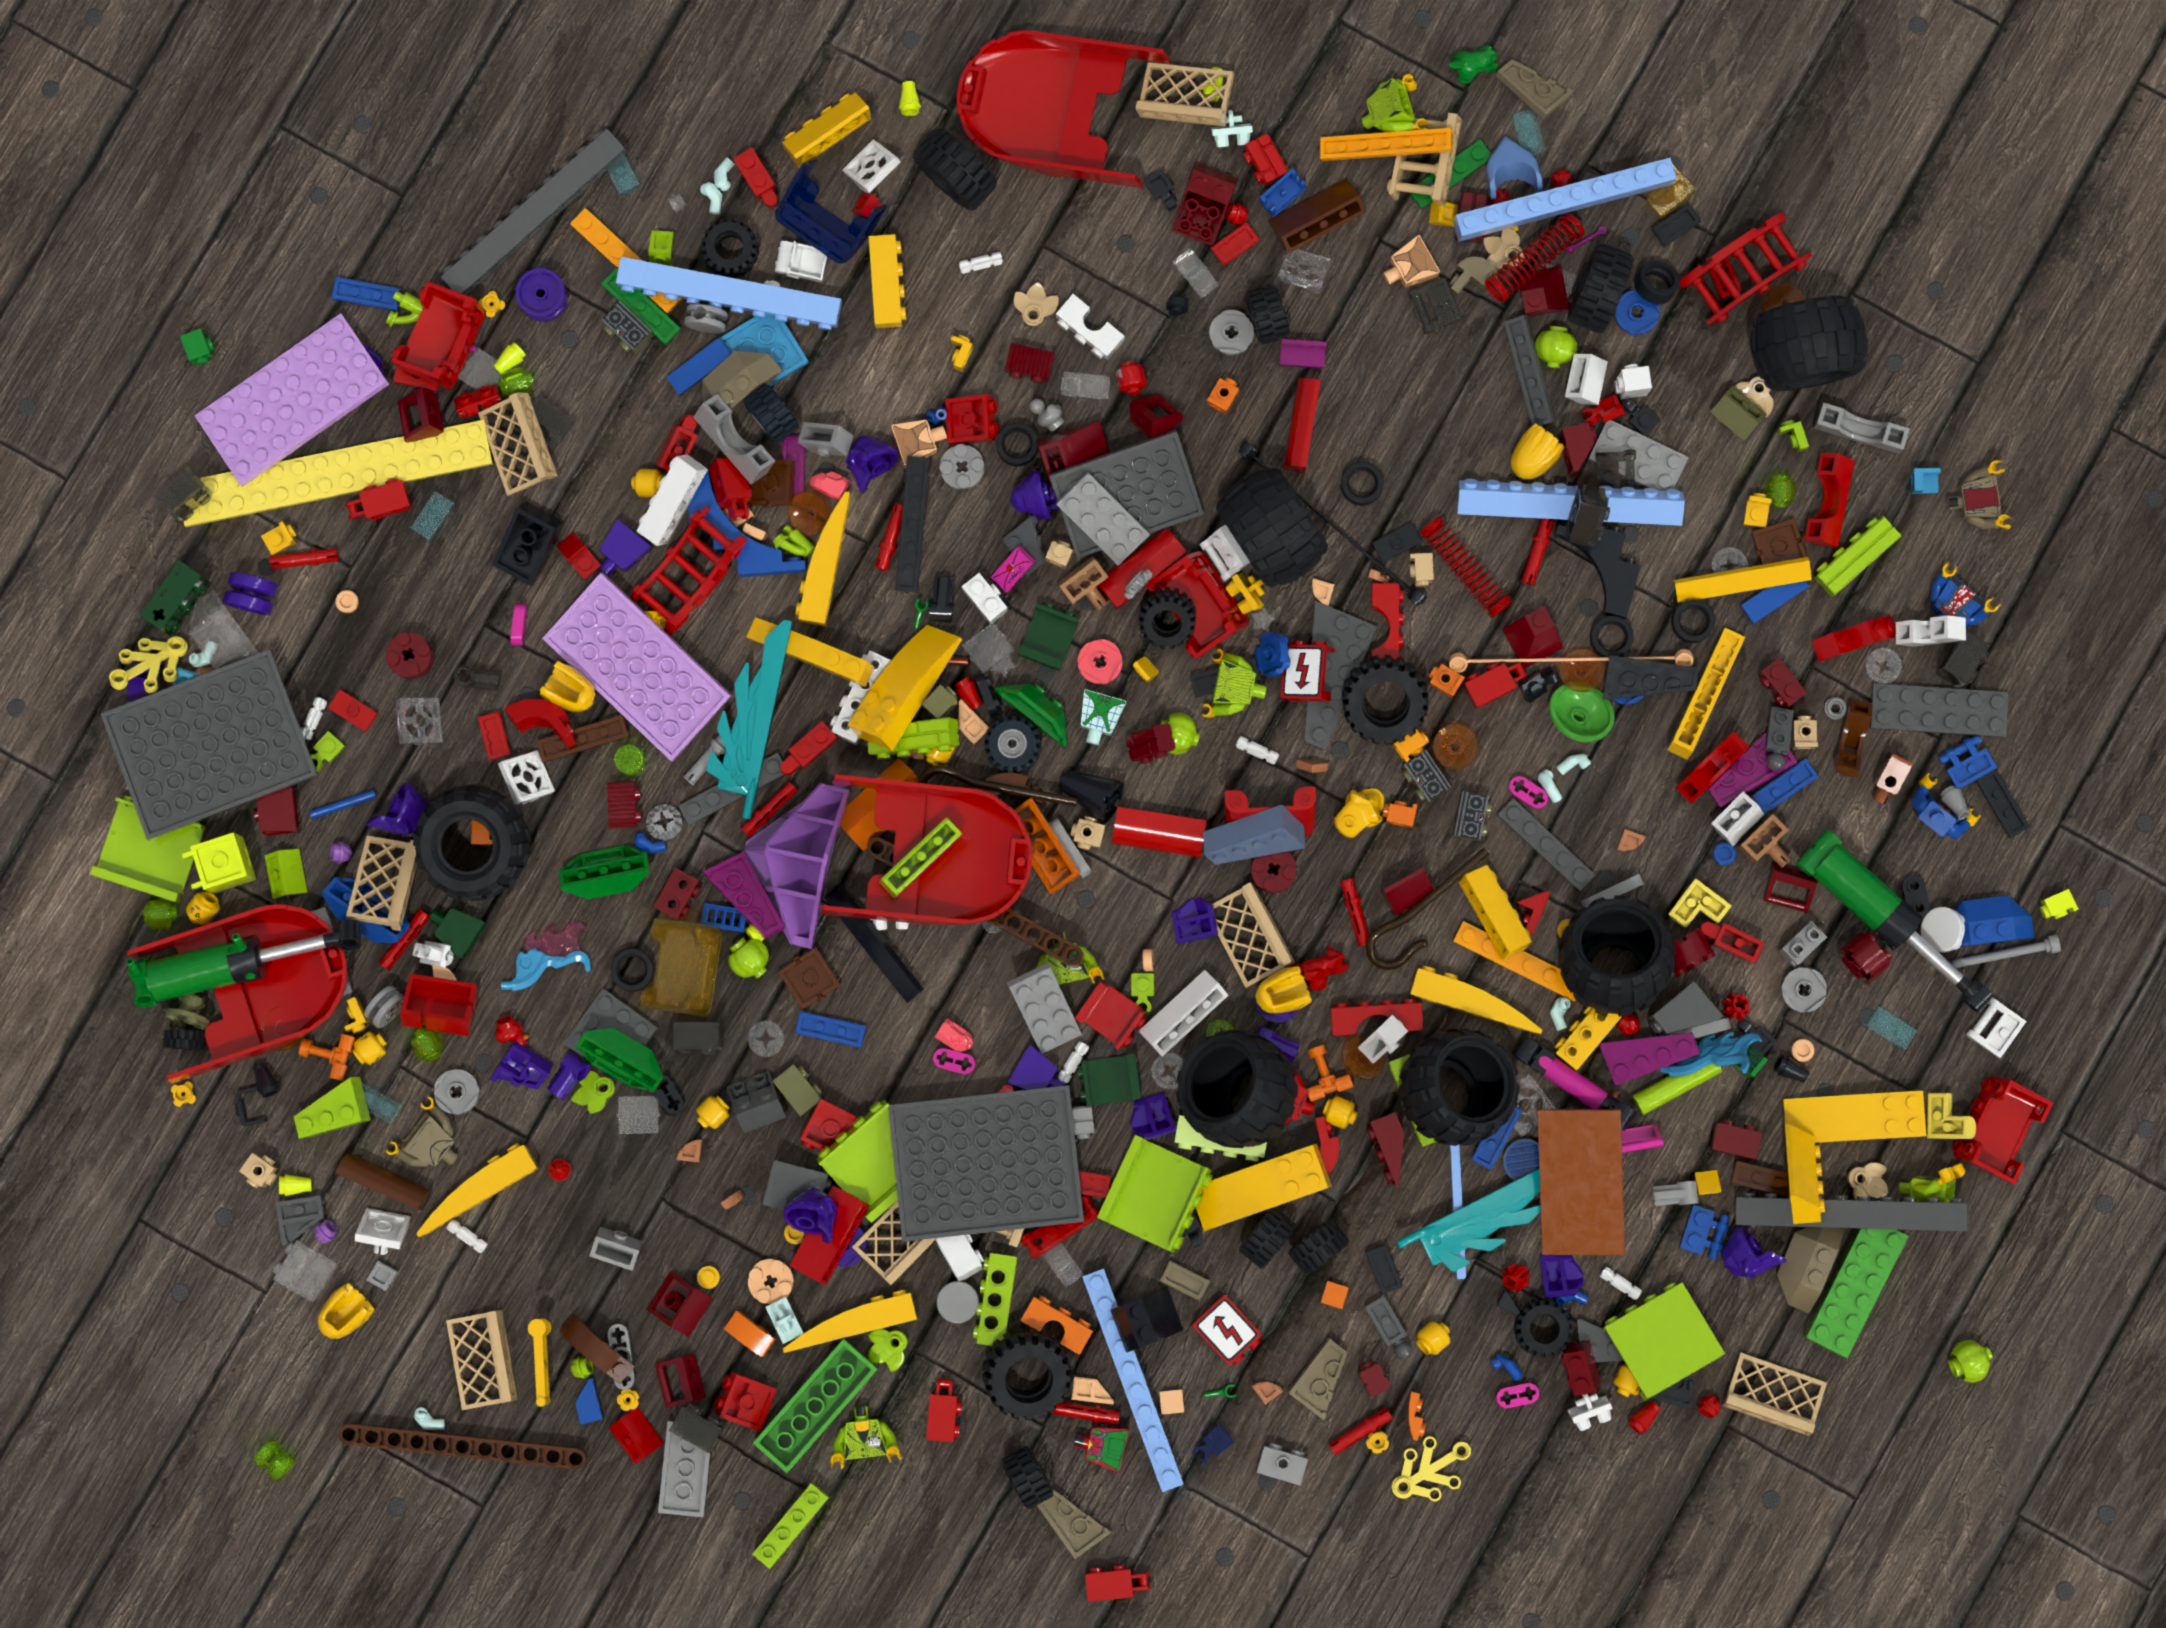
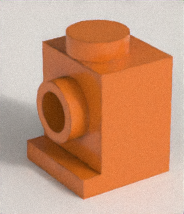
[1206,377,1239,415]
[1428,664,1465,699]
[1382,801,1417,829]
[471,820,493,846]

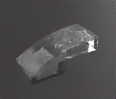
[1172,248,1219,299]
[1060,372,1110,400]
[1043,1243,1084,1288]

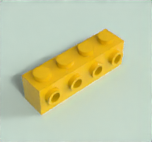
[869,234,906,328]
[1459,865,1532,960]
[1554,1006,1621,1071]

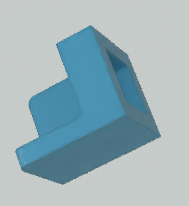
[1910,468,1941,494]

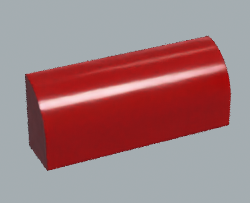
[1283,378,1321,473]
[1097,528,1187,610]
[1112,807,1207,858]
[789,1185,870,1285]

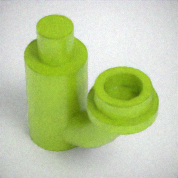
[385,291,423,327]
[772,525,815,558]

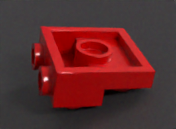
[945,394,999,445]
[799,1098,858,1150]
[714,1372,777,1432]

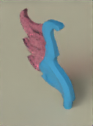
[501,922,591,992]

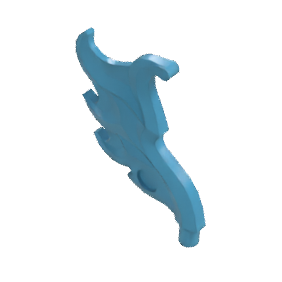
[1660,1032,1762,1077]

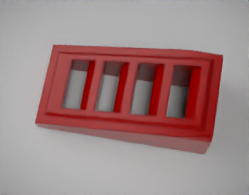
[1704,257,1742,301]

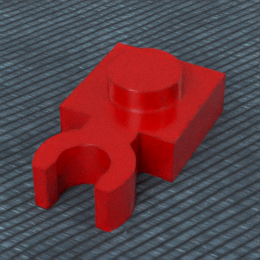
[1582,394,1625,427]

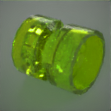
[614,745,647,777]
[252,1439,296,1482]

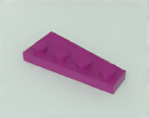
[1708,732,1797,809]
[703,852,785,939]
[1599,1032,1701,1086]

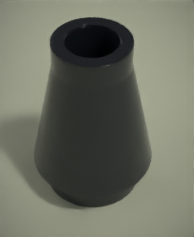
[1774,1055,1809,1083]
[253,1062,280,1098]

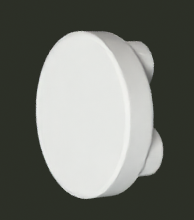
[1921,907,1965,953]

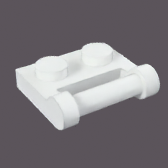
[1200,525,1250,582]
[1966,998,2027,1058]

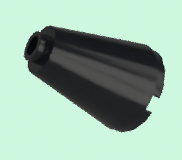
[1059,771,1124,822]

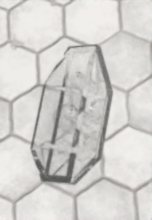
[189,590,259,669]

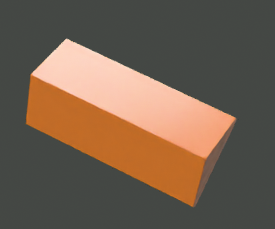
[840,758,919,852]
[1014,798,1080,895]

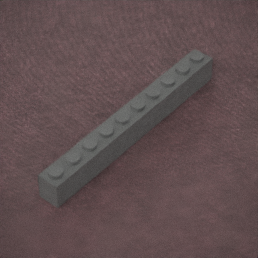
[441,129,627,295]
[1736,1193,1969,1232]

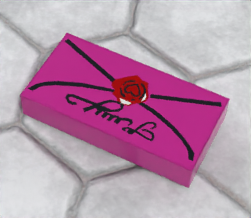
[991,546,1036,593]

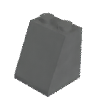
[1648,981,1723,1035]
[763,1160,832,1210]

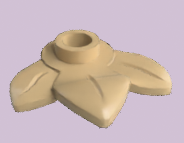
[1483,228,1524,269]
[1014,282,1059,326]
[1735,376,1774,418]
[1847,1162,1888,1201]

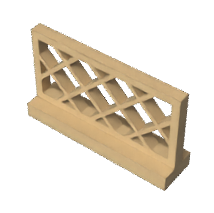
[1135,62,1234,127]
[478,393,557,496]
[346,835,417,931]
[1213,882,1295,988]
[852,1200,937,1285]
[446,1310,518,1410]
[1722,1353,1827,1436]

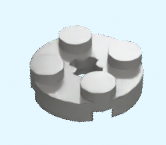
[1209,310,1254,356]
[940,444,984,490]
[1780,968,1827,1013]
[434,1069,480,1115]

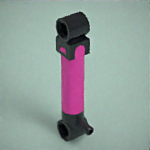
[1512,1035,1637,1131]

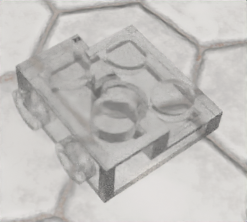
[272,1240,338,1303]

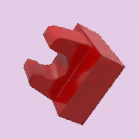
[852,192,882,220]

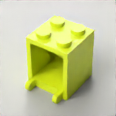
[181,832,257,894]

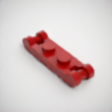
[1020,1195,1099,1259]

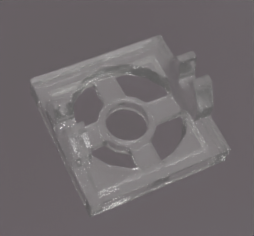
[1277,249,1331,292]
[396,698,443,746]
[1514,1074,1557,1137]

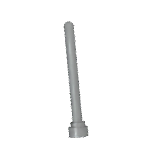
[1951,934,2061,968]

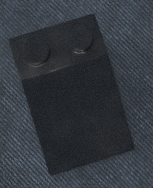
[492,501,565,586]
[1110,1288,1183,1353]

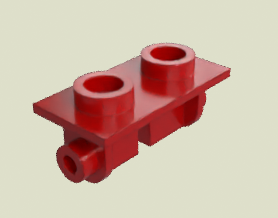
[454,384,502,418]

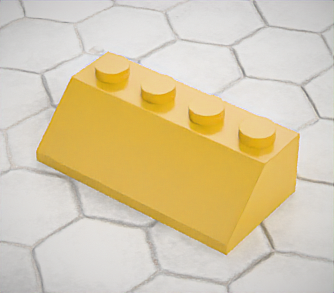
[782,92,872,169]
[1785,1124,1825,1224]

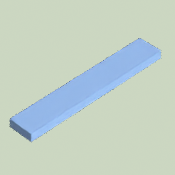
[1449,1145,1466,1279]

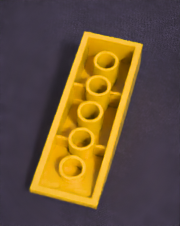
[847,625,962,751]
[1783,1091,1926,1143]
[1196,1144,1332,1231]

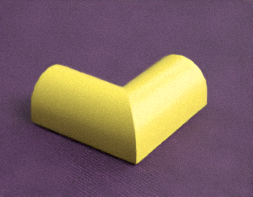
[1668,878,1732,928]
[1927,1093,1976,1139]

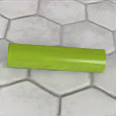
[1632,1064,1722,1116]

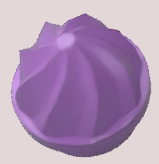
[330,841,352,864]
[314,1220,338,1243]

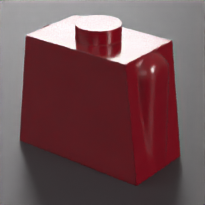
[254,787,300,836]

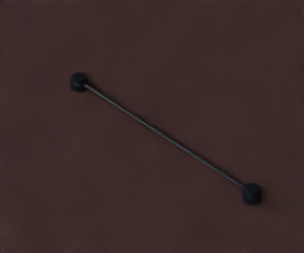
[1238,440,1428,607]

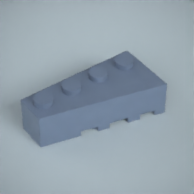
[1203,805,1305,865]

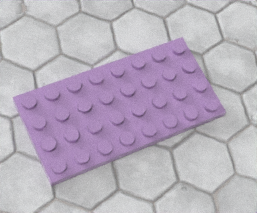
[194,313,389,487]
[542,573,732,762]

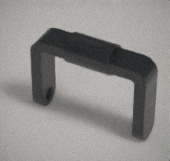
[234,1087,267,1126]

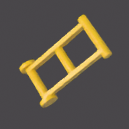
[528,1318,551,1407]

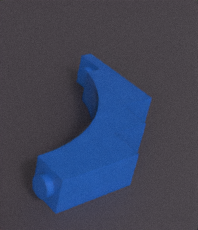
[688,470,807,578]

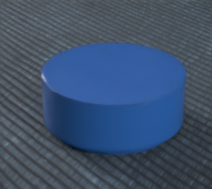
[1713,843,1736,866]

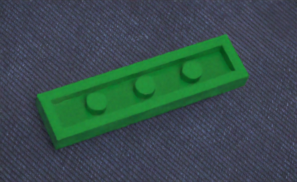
[1408,139,1492,210]
[601,268,681,346]

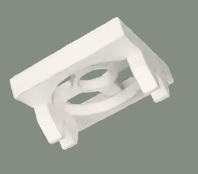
[842,139,901,193]
[498,750,555,805]

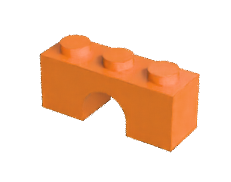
[1020,1295,1093,1355]

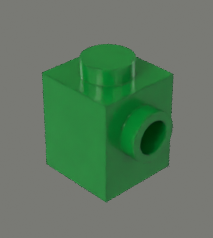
[180,328,215,366]

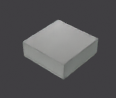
[367,1260,398,1291]

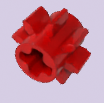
[1722,992,1751,1021]
[1502,1262,1530,1292]

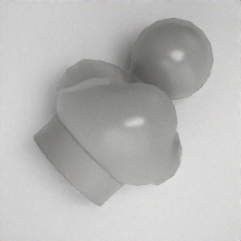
[1029,399,1065,432]

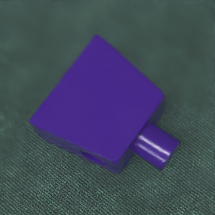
[599,519,652,576]
[1008,1045,1065,1090]

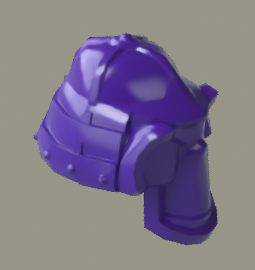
[845,435,899,494]
[1010,470,1060,520]
[366,783,428,837]
[783,1187,838,1243]
[1721,1225,1787,1279]

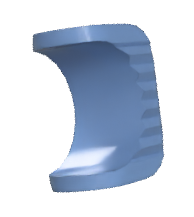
[1486,136,1543,200]

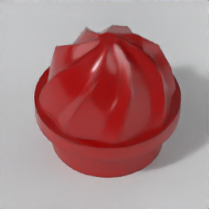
[1551,170,1574,188]
[1225,203,1248,225]
[1616,1014,1640,1035]
[548,1159,571,1181]
[1698,1395,1721,1419]

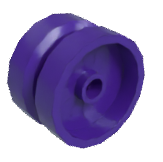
[516,268,568,322]
[222,572,279,616]

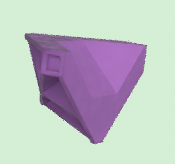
[744,783,851,950]

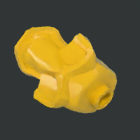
[1333,789,1385,838]

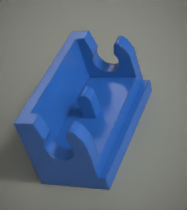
[1259,168,1307,218]

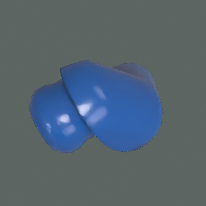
[926,406,947,424]
[634,833,667,855]
[1555,1290,1589,1306]
[1490,1354,1523,1381]

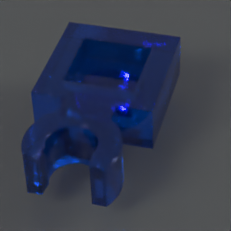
[1192,1424,1234,1464]

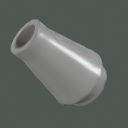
[1940,786,1970,820]

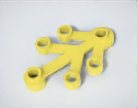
[109,636,188,693]
[1392,1436,1471,1501]

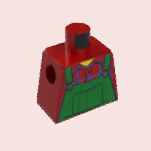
[1074,1427,1129,1473]

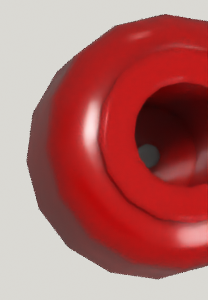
[1488,188,1511,205]

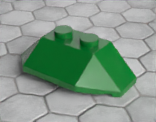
[995,683,1067,749]
[558,845,650,900]
[575,1028,663,1092]

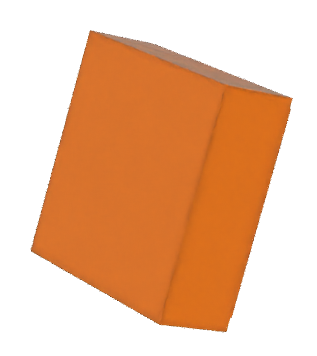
[1320,1281,1349,1309]

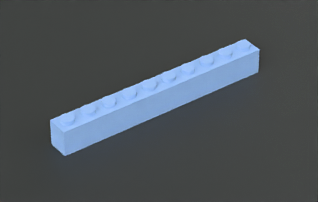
[1453,158,1677,242]
[616,257,842,330]
[1457,479,1685,526]
[1082,1269,1183,1492]

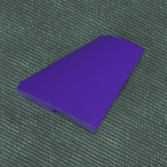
[490,1041,553,1089]

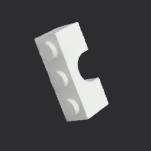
[1056,294,1125,360]
[1896,615,1966,647]

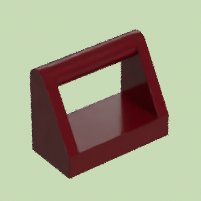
[398,387,444,443]
[1130,394,1183,439]
[1763,862,1818,913]
[655,1353,706,1408]

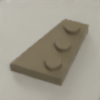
[1495,59,1574,119]
[1288,1338,1348,1420]
[1036,1490,1112,1559]

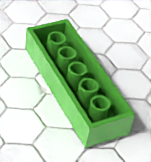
[1803,1228,1909,1358]
[753,1339,879,1473]

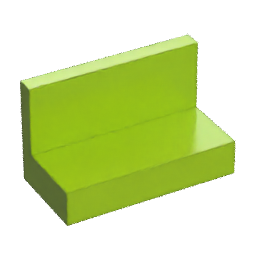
[264,849,308,899]

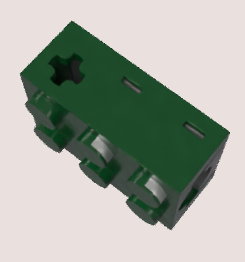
[140,560,209,636]

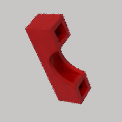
[1804,453,1855,547]
[1371,583,1404,660]
[1330,999,1423,1036]

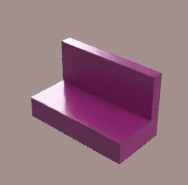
[1279,339,1327,369]

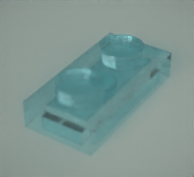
[1512,109,1546,156]
[606,152,641,197]
[411,491,455,541]
[1866,1007,1918,1050]
[362,1083,404,1125]

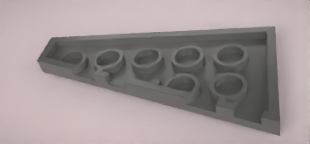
[1304,601,1377,751]

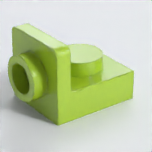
[648,230,674,266]
[1777,420,1809,452]

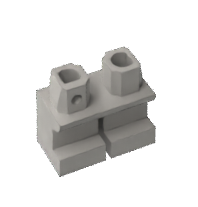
[1778,921,1827,967]

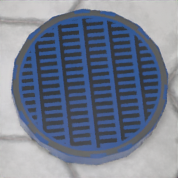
[1502,1139,1539,1181]

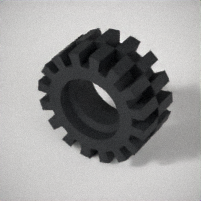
[163,1029,205,1050]

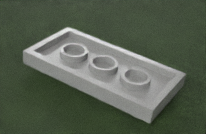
[1588,420,1689,491]
[1055,471,1150,566]
[1007,963,1082,1054]
[658,1421,714,1517]

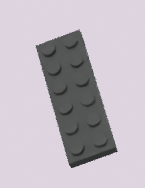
[1870,683,2009,738]

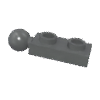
[1765,706,1794,771]
[1364,1296,1412,1360]

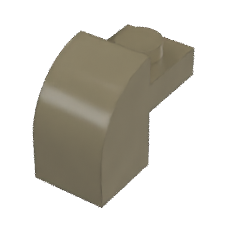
[1449,257,1498,297]

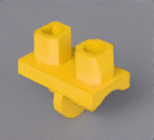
[1225,573,1265,614]

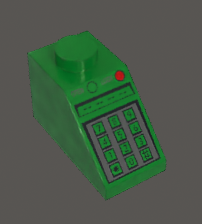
[1731,1047,1768,1079]

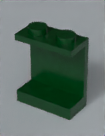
[1018,602,1079,672]
[1077,1054,1141,1106]

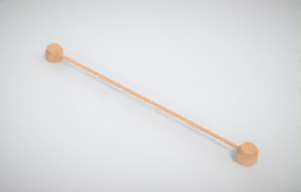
[1449,649,1693,673]

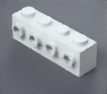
[637,454,708,546]
[830,651,891,745]
[1138,970,1229,1057]

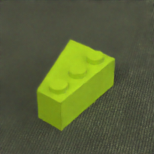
[294,1077,371,1139]

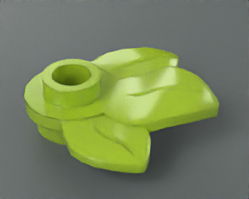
[571,1071,615,1114]
[868,1328,908,1372]

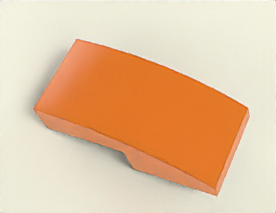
[724,1310,776,1357]
[1407,1391,1426,1441]

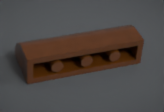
[1268,179,1366,254]
[335,1152,432,1210]

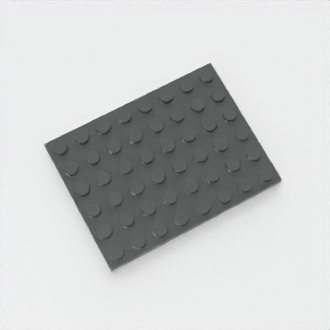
[101,649,318,840]
[888,1085,1084,1242]

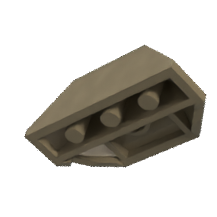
[702,350,783,415]
[1777,1227,1844,1314]

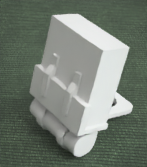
[775,241,828,283]

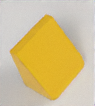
[1429,202,1459,227]
[1133,657,1159,683]
[1694,1170,1722,1195]

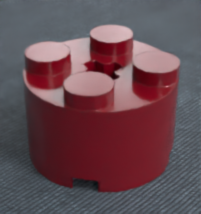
[386,632,435,680]
[1250,851,1296,894]
[1673,928,1716,978]
[1838,932,1892,985]

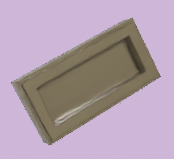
[1159,1261,1210,1301]

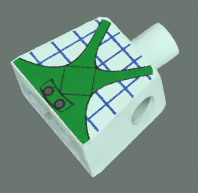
[1081,689,1126,746]

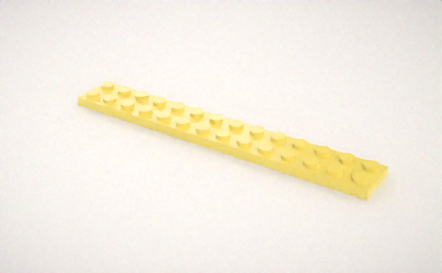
[176,420,493,527]

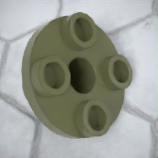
[164,994,210,1032]

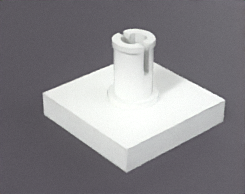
[355,1208,411,1255]

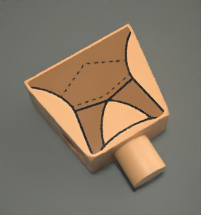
[1383,235,1440,288]
[891,420,947,469]

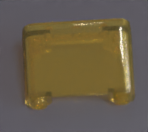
[640,918,722,1017]

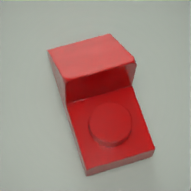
[556,532,601,580]
[1516,891,1551,935]

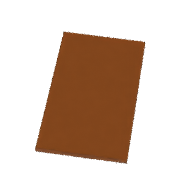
[1538,1109,1625,1256]

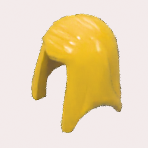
[1511,423,1564,480]
[540,661,595,712]
[1255,966,1312,1014]
[318,1283,375,1339]

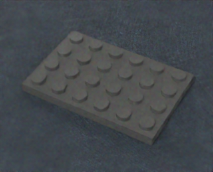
[1048,430,1204,559]

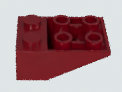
[1172,163,1239,246]
[1036,420,1110,489]
[1366,1112,1404,1187]

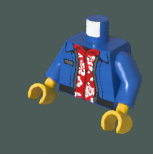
[1930,561,2001,627]
[1912,773,1981,839]

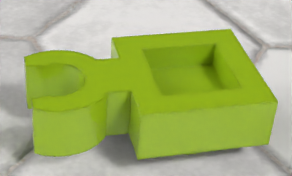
[311,731,346,772]
[1131,973,1154,1012]

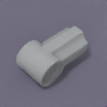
[1652,1181,1699,1206]

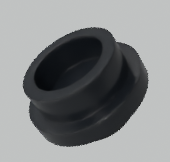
[1166,297,1188,316]

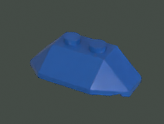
[322,877,410,943]
[1955,895,2035,948]

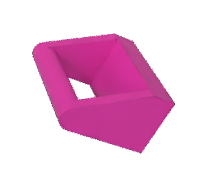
[1622,1124,1663,1153]

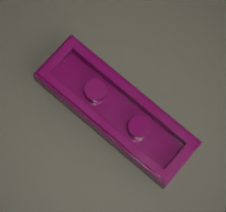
[782,435,805,503]

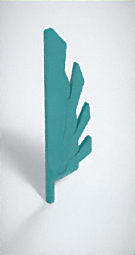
[706,620,792,819]
[1396,1169,1541,1272]

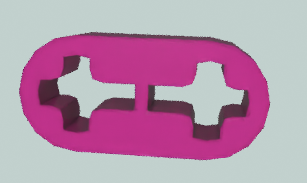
[511,603,527,646]
[1508,776,1548,809]
[933,1048,975,1074]
[1496,1383,1539,1408]

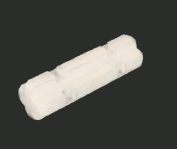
[959,252,1003,274]
[301,697,327,740]
[1236,736,1279,764]
[1058,1041,1089,1084]
[446,1219,488,1253]
[1600,1267,1642,1300]

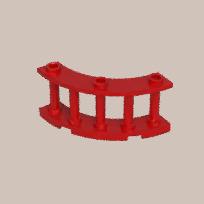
[1679,212,1813,325]
[631,506,748,637]

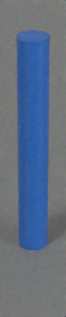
[310,789,377,819]

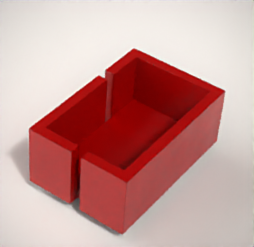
[400,974,478,1036]

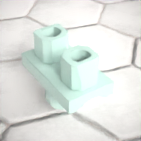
[1211,110,1253,147]
[766,1297,804,1344]

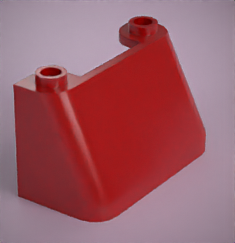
[391,281,485,390]
[1146,551,1249,659]
[1223,787,1316,837]

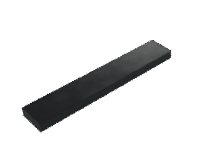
[895,456,930,592]
[824,883,924,1003]

